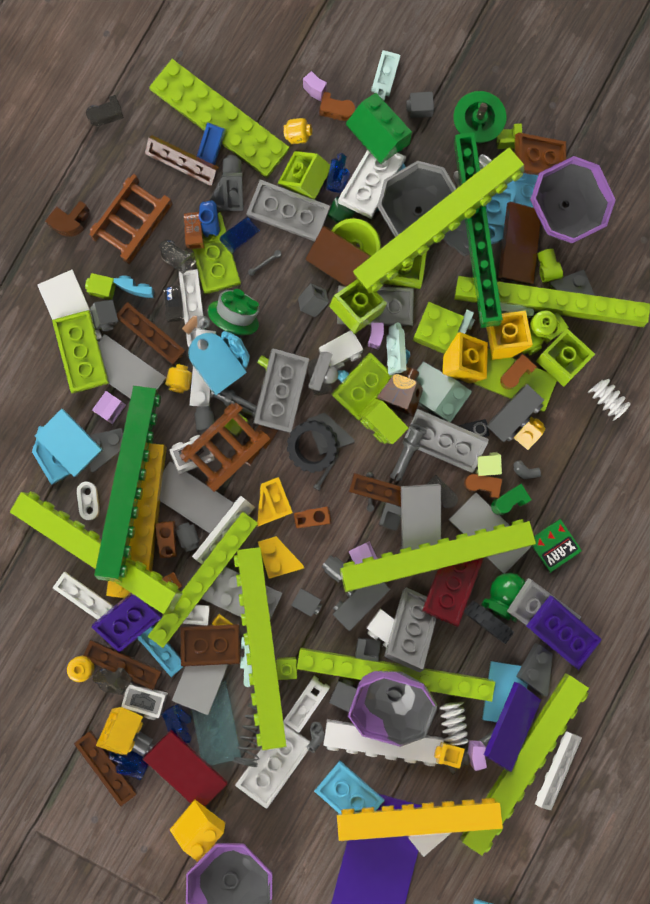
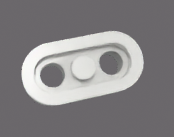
[77,482,100,520]

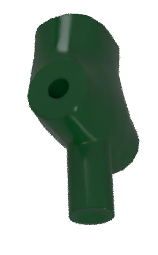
[327,196,356,223]

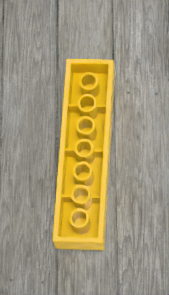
[106,443,167,598]
[337,798,503,841]

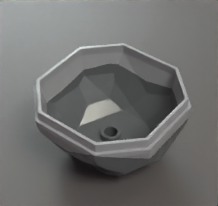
[377,161,456,237]

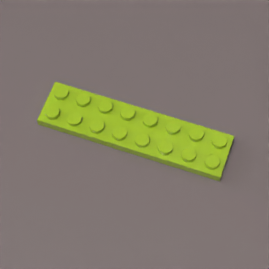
[149,59,290,178]

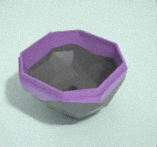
[530,156,616,243]

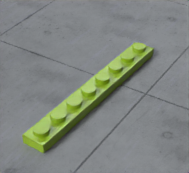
[147,512,258,648]

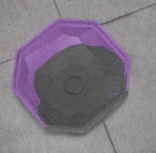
[348,671,437,747]
[186,843,272,904]

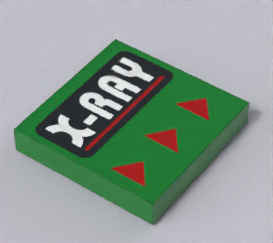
[532,519,582,572]

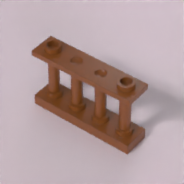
[89,174,173,265]
[179,403,270,492]

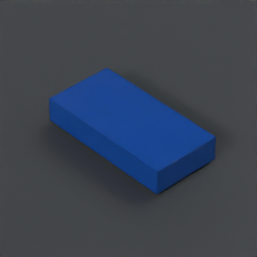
[197,123,226,165]

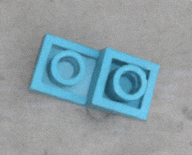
[114,276,154,298]

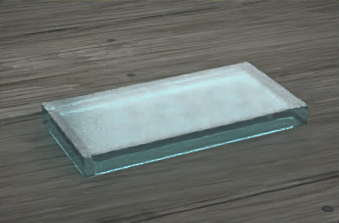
[192,681,242,765]

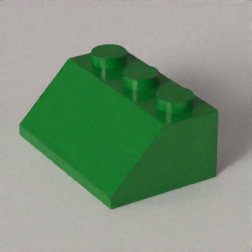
[346,93,412,164]

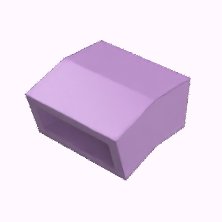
[303,71,327,101]
[368,323,384,350]
[92,391,126,424]
[348,541,378,564]
[468,740,487,771]

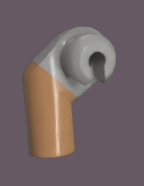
[182,316,210,335]

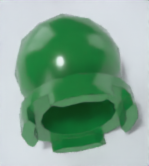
[481,573,525,623]

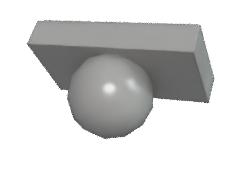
[308,352,338,391]

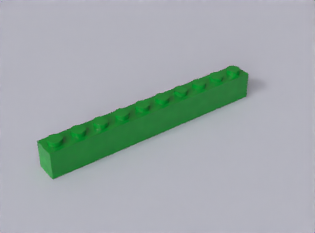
[454,132,503,328]
[94,385,161,583]

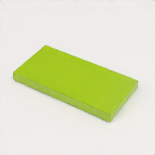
[192,212,241,295]
[52,310,109,394]
[473,348,557,412]

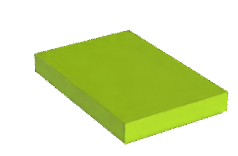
[331,353,393,421]

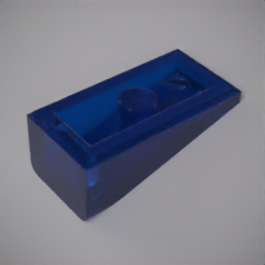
[219,217,260,254]

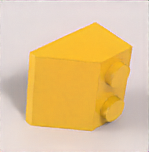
[486,311,533,360]
[443,332,488,384]
[96,707,143,755]
[170,799,225,862]

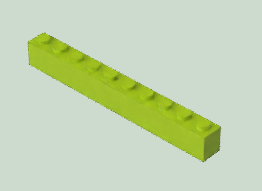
[353,147,524,294]
[454,276,650,327]
[10,491,183,614]
[340,519,536,592]
[234,547,287,750]
[297,648,495,702]
[460,673,589,856]

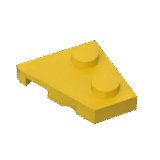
[257,477,293,527]
[258,536,304,579]

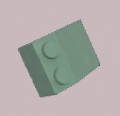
[416,361,472,422]

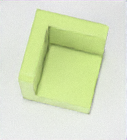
[475,452,502,476]

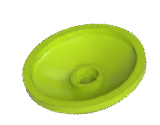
[332,218,381,256]

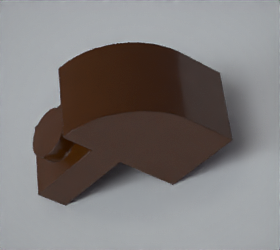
[45,201,90,237]

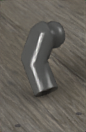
[513,460,541,479]
[307,722,324,753]

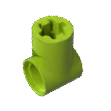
[537,249,563,283]

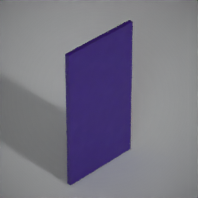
[331,793,422,904]

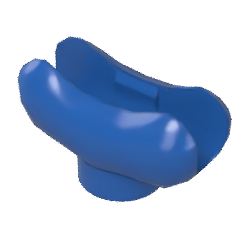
[199,200,220,238]

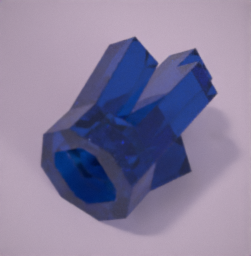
[326,153,351,193]
[161,703,192,743]
[109,750,148,780]

